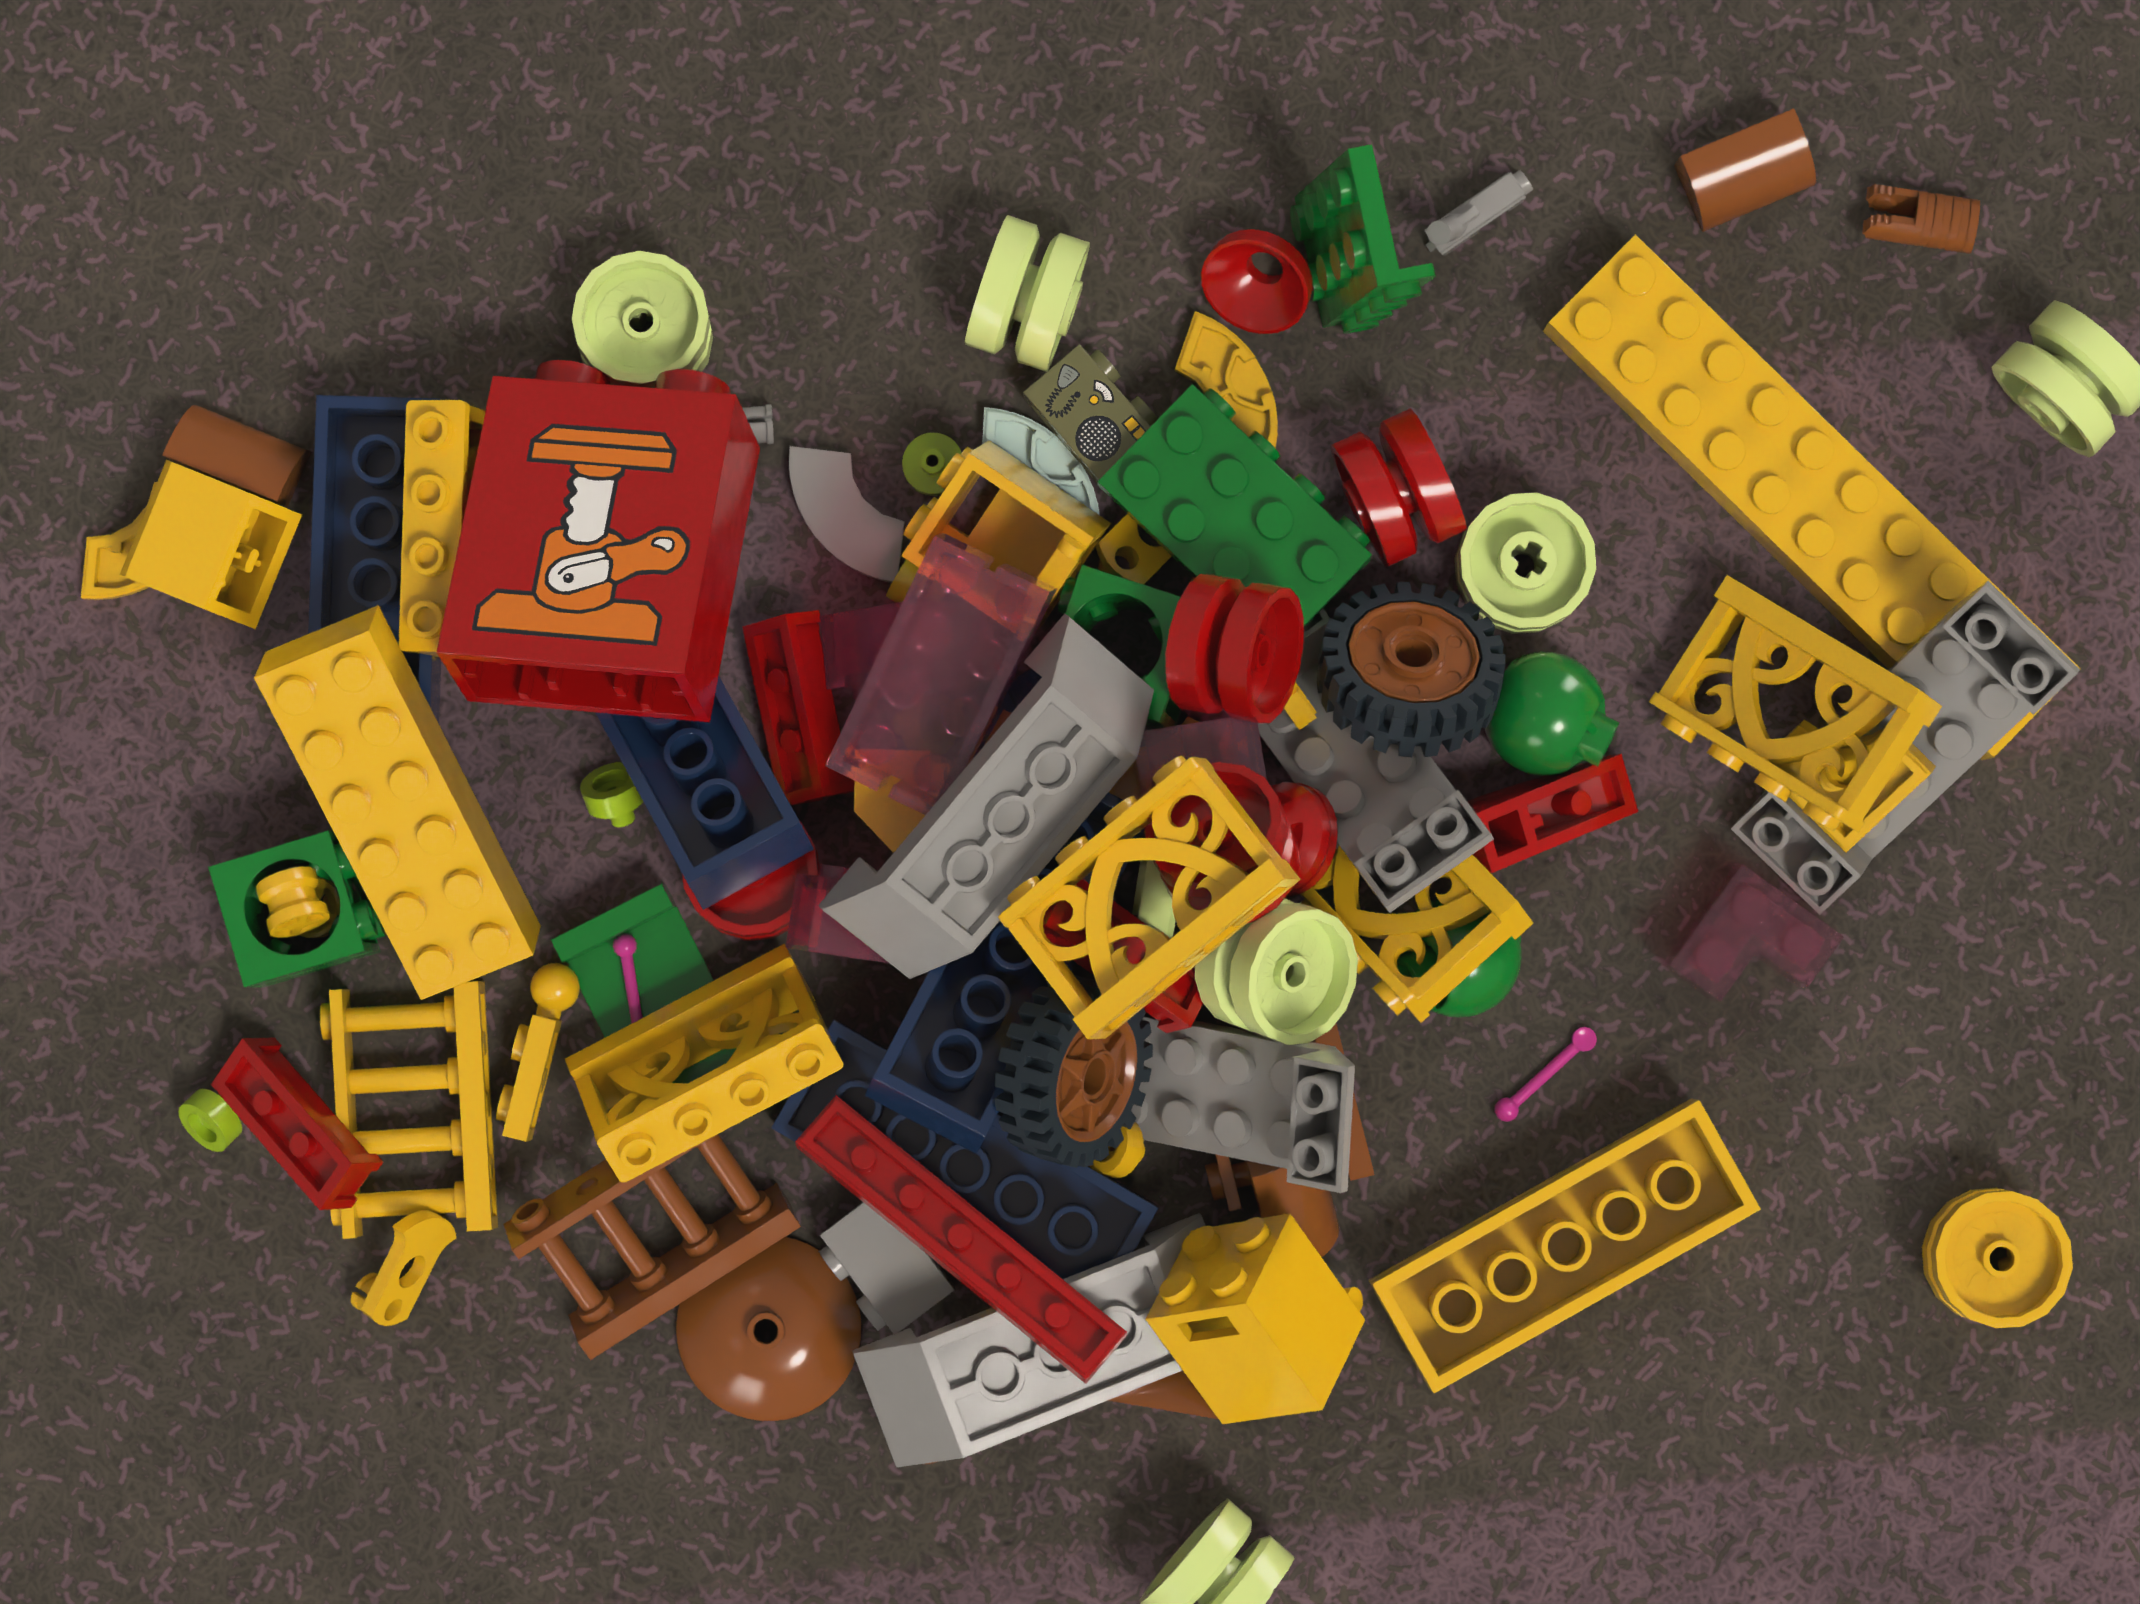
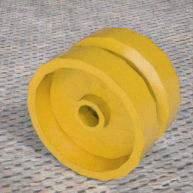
[1922,1188,2073,1328]

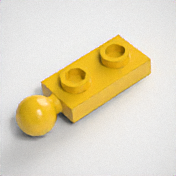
[496,963,580,1142]

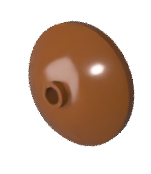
[676,1237,861,1421]

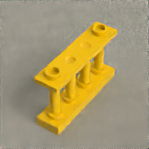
[320,981,498,1239]

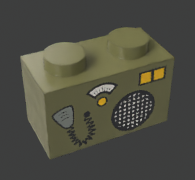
[1023,344,1158,483]

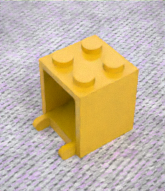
[901,440,1111,640]
[1146,1213,1365,1424]

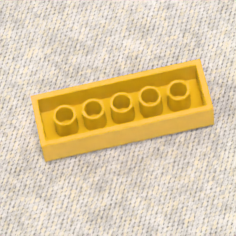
[254,605,541,1000]
[1368,1099,1761,1393]

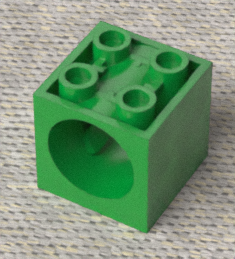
[1058,565,1182,735]
[208,830,386,988]

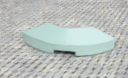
[982,407,1100,515]

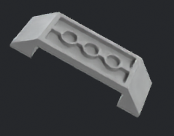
[1731,581,2080,915]
[1251,609,1494,913]
[818,614,1154,979]
[1131,1013,1355,1193]
[852,1213,1205,1467]

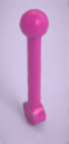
[613,933,643,1024]
[1494,1027,1597,1122]

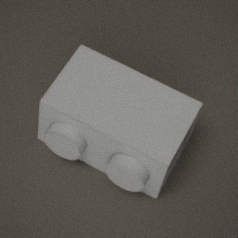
[819,1202,956,1334]

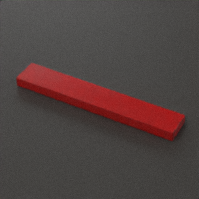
[795,1095,1127,1384]

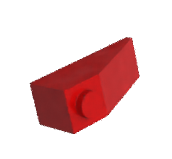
[1467,754,1639,873]

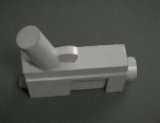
[1425,170,1533,256]

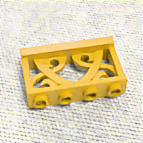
[399,400,486,657]
[1649,575,1942,833]
[998,756,1301,1039]
[1300,846,1533,1023]
[565,943,843,1183]

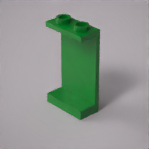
[551,884,737,1084]

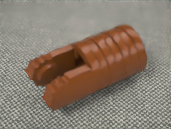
[1862,184,1980,254]

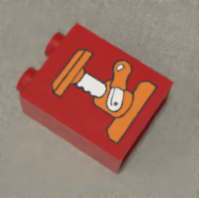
[436,360,760,722]

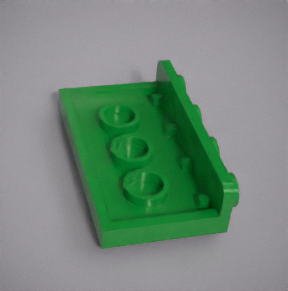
[1290,144,1436,334]
[1097,384,1372,627]

